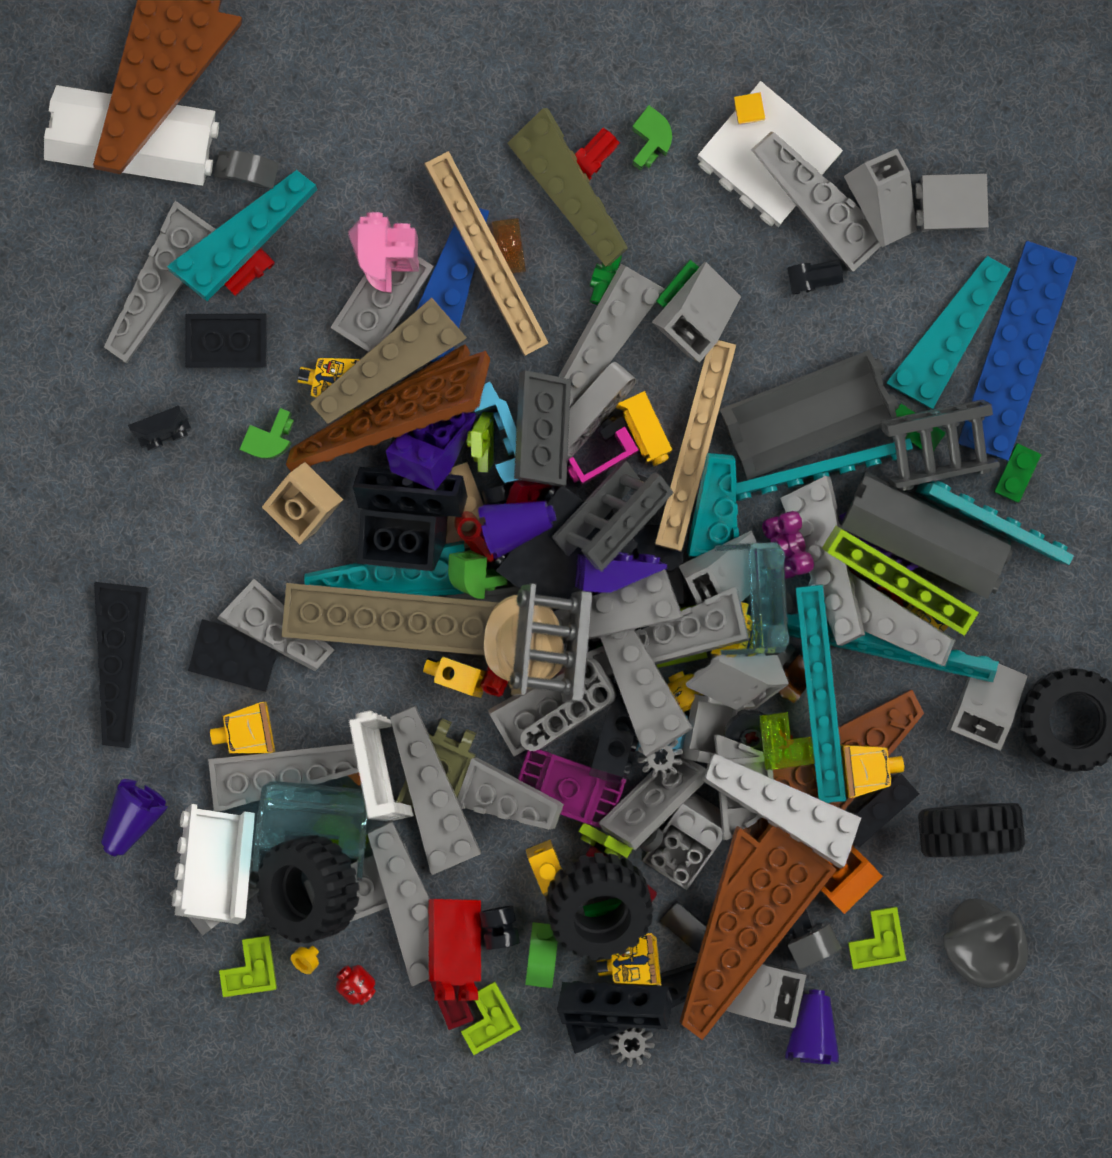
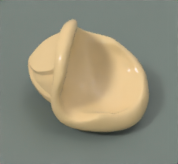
[484,595,564,681]

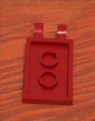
[428,899,481,1001]

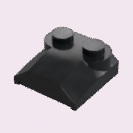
[128,405,191,451]

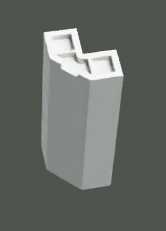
[44,85,219,186]

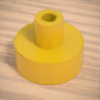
[291,946,319,974]

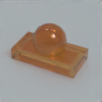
[492,218,526,274]

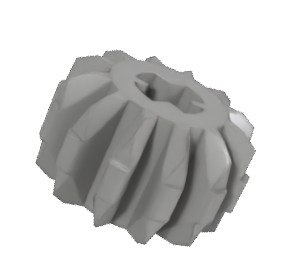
[637,739,683,779]
[609,1028,655,1067]

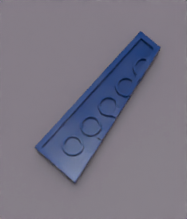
[415,208,489,363]

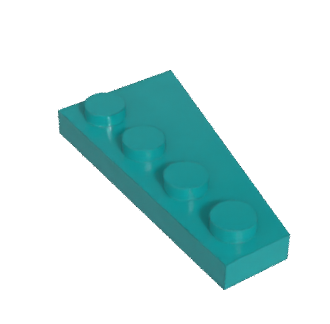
[687,453,739,556]

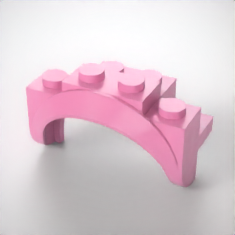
[348,212,419,293]

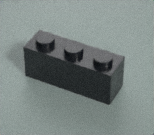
[852,773,919,848]

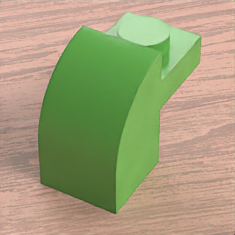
[632,105,672,171]
[240,408,294,459]
[448,550,507,599]
[525,922,558,988]

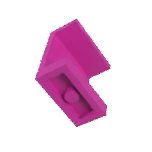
[567,427,638,485]

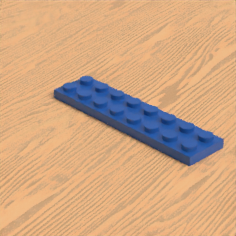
[958,241,1077,461]

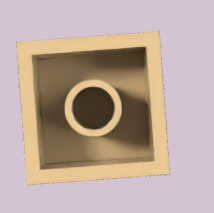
[262,462,343,544]

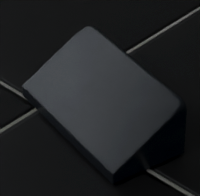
[660,901,707,954]

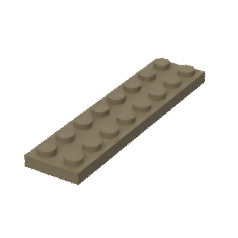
[281,583,499,655]

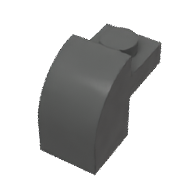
[214,150,279,189]
[788,923,841,970]

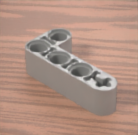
[521,659,616,751]

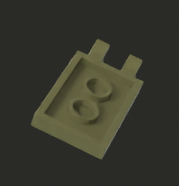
[396,718,476,817]

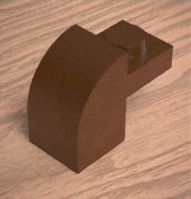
[778,650,807,703]

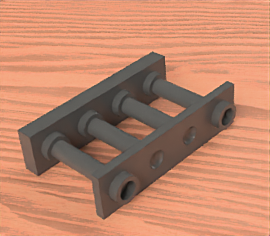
[880,399,1000,491]
[552,460,674,571]
[509,584,592,703]

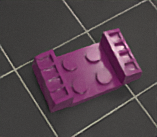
[518,749,626,828]

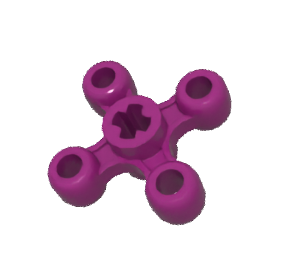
[762,511,814,579]

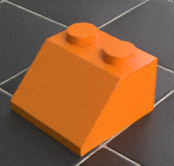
[819,845,883,914]

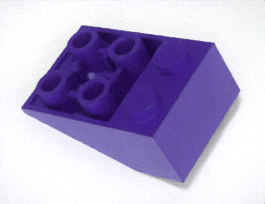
[386,412,476,490]
[575,552,667,593]

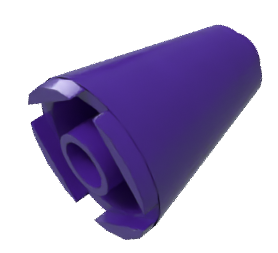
[478,501,557,559]
[101,779,168,856]
[785,989,839,1064]

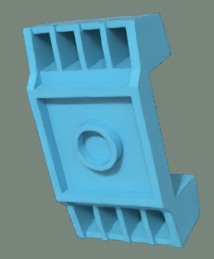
[475,382,519,485]

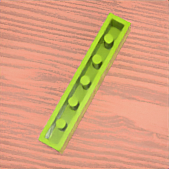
[822,525,979,636]

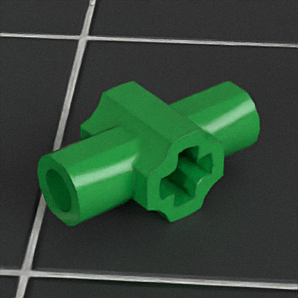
[590,255,622,306]

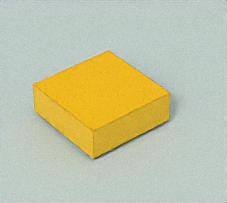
[734,92,765,125]

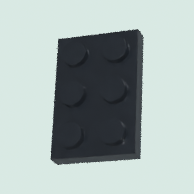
[185,313,267,368]
[188,619,277,692]

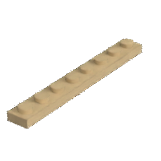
[424,151,548,356]
[655,340,736,552]

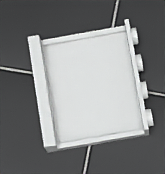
[697,81,843,227]
[349,711,414,822]

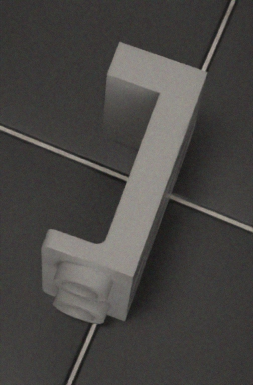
[915,174,989,232]
[681,694,750,763]

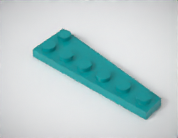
[167,170,317,301]
[886,256,1010,410]
[916,481,1074,565]
[304,541,465,596]

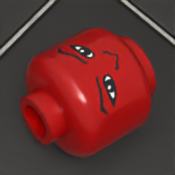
[336,965,376,1005]

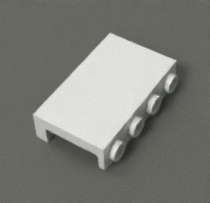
[172,804,255,924]

